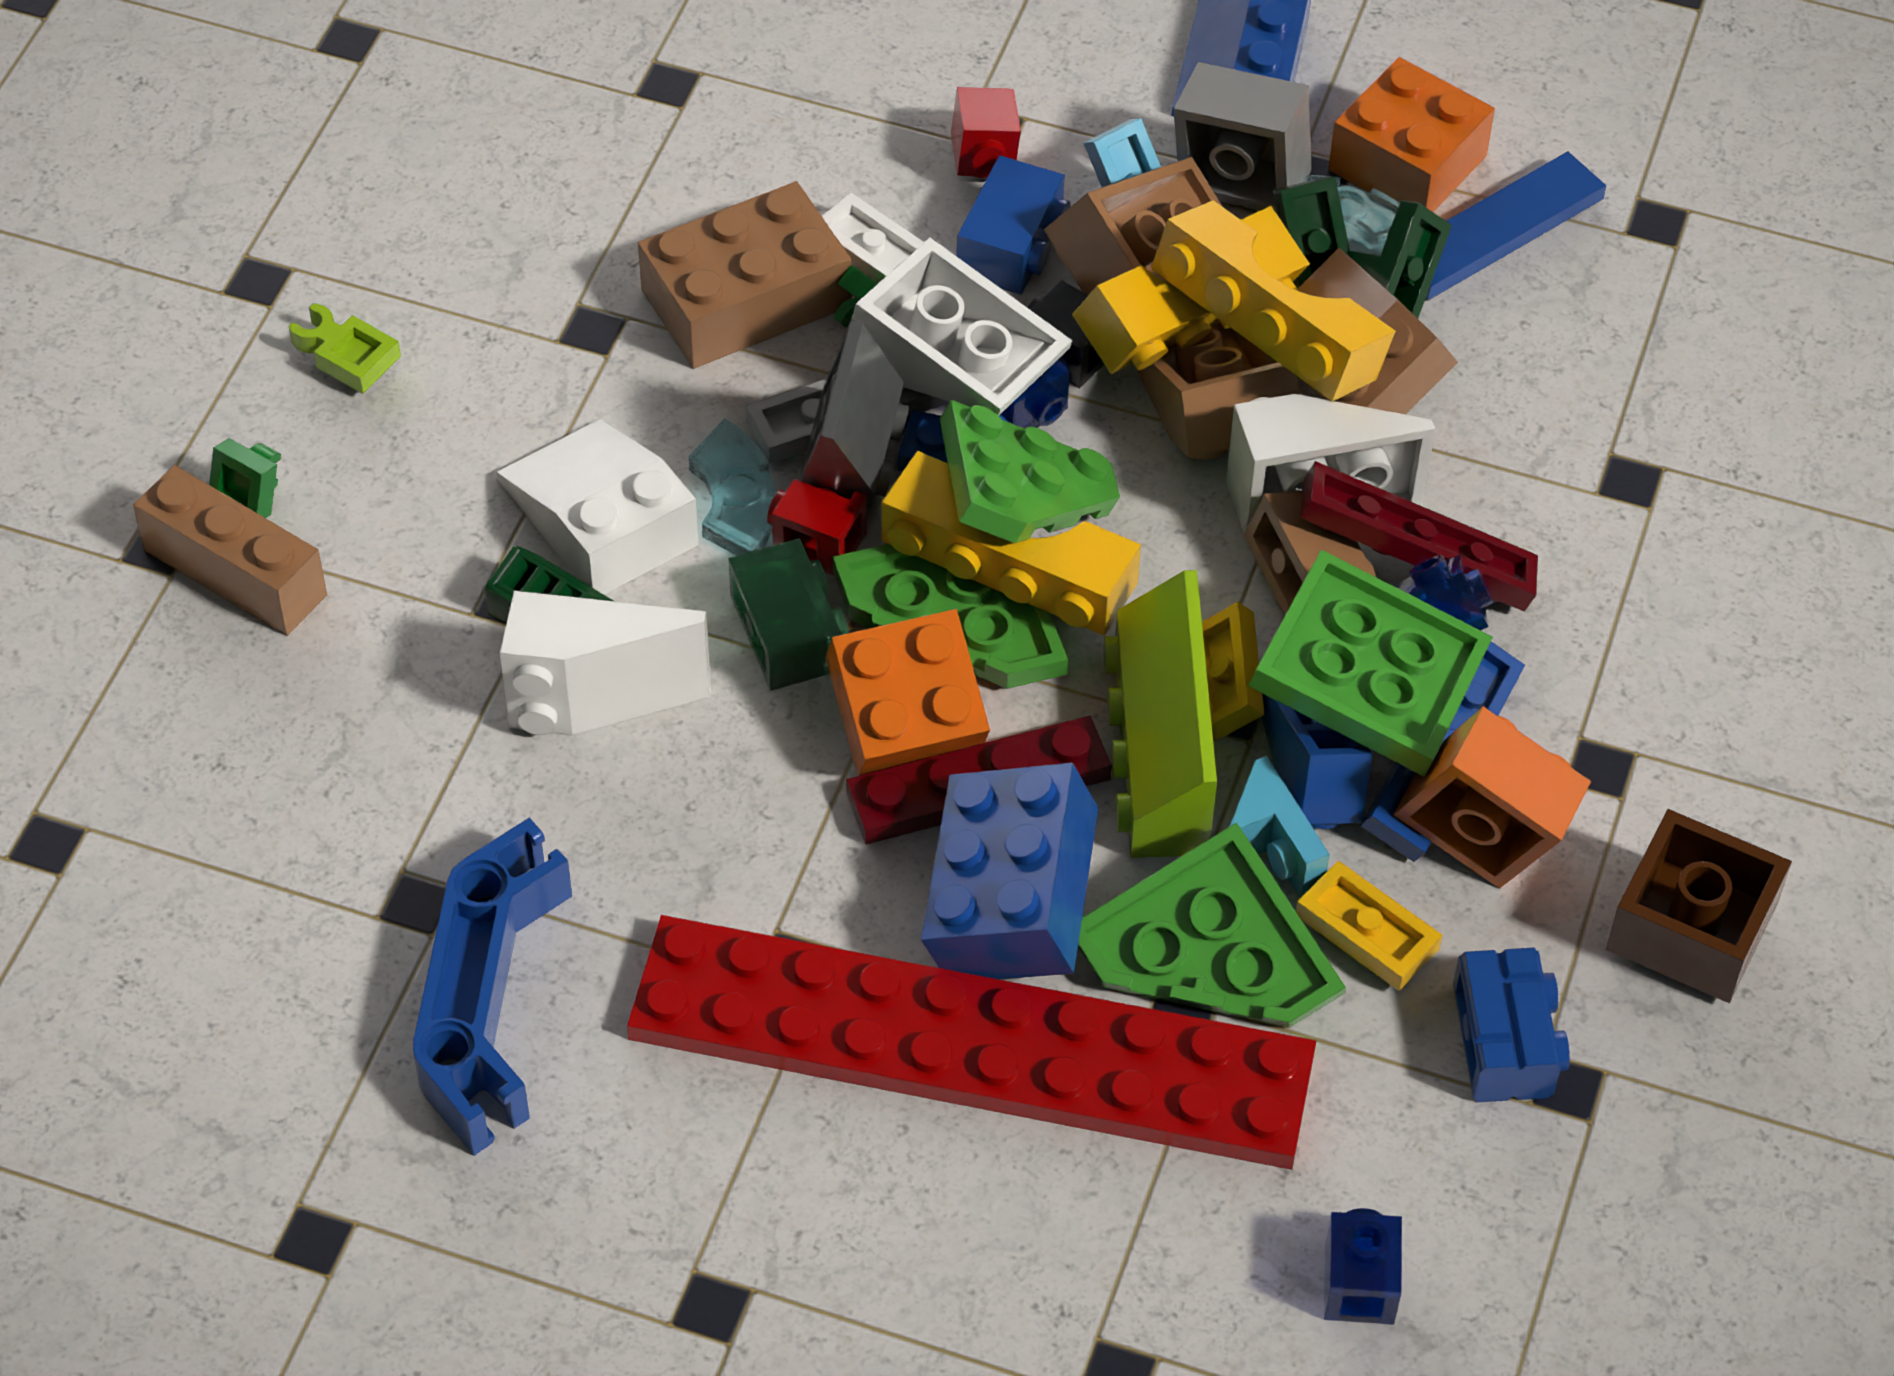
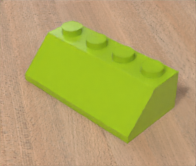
[1103,570,1217,858]

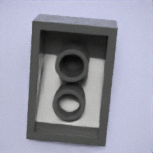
[799,320,909,510]

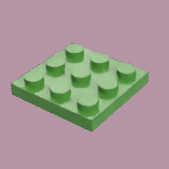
[1248,549,1493,776]

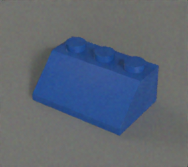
[1171,0,1311,116]

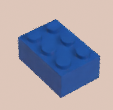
[921,763,1098,979]

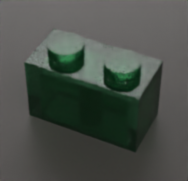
[728,538,849,691]

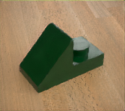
[1273,176,1350,290]
[1346,200,1452,318]

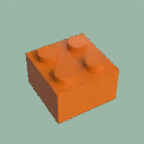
[1328,57,1495,212]
[826,609,990,776]
[1393,706,1591,889]

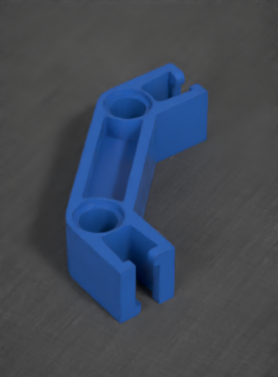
[413,817,572,1156]

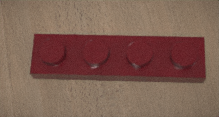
[1300,461,1538,612]
[846,715,1112,845]

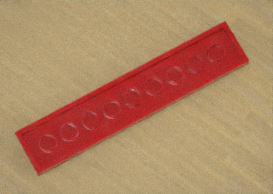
[627,915,1317,1170]

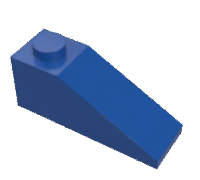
[1262,693,1373,829]

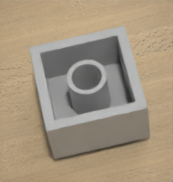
[1174,62,1312,214]

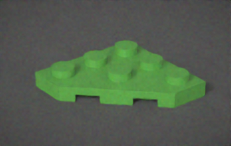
[939,400,1120,543]
[833,544,1068,689]
[1078,822,1346,1028]

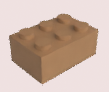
[638,181,852,369]

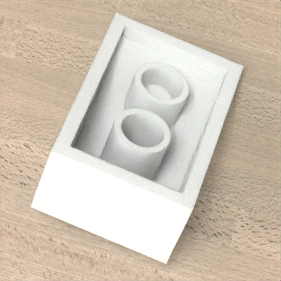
[852,237,1072,416]
[1226,394,1435,533]
[496,419,699,595]
[500,591,711,735]

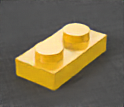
[1202,601,1264,741]
[1296,860,1443,991]

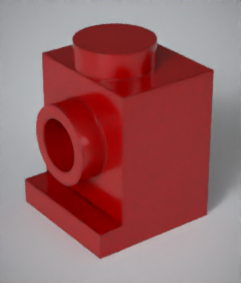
[767,479,867,575]

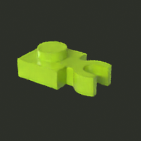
[288,303,401,394]

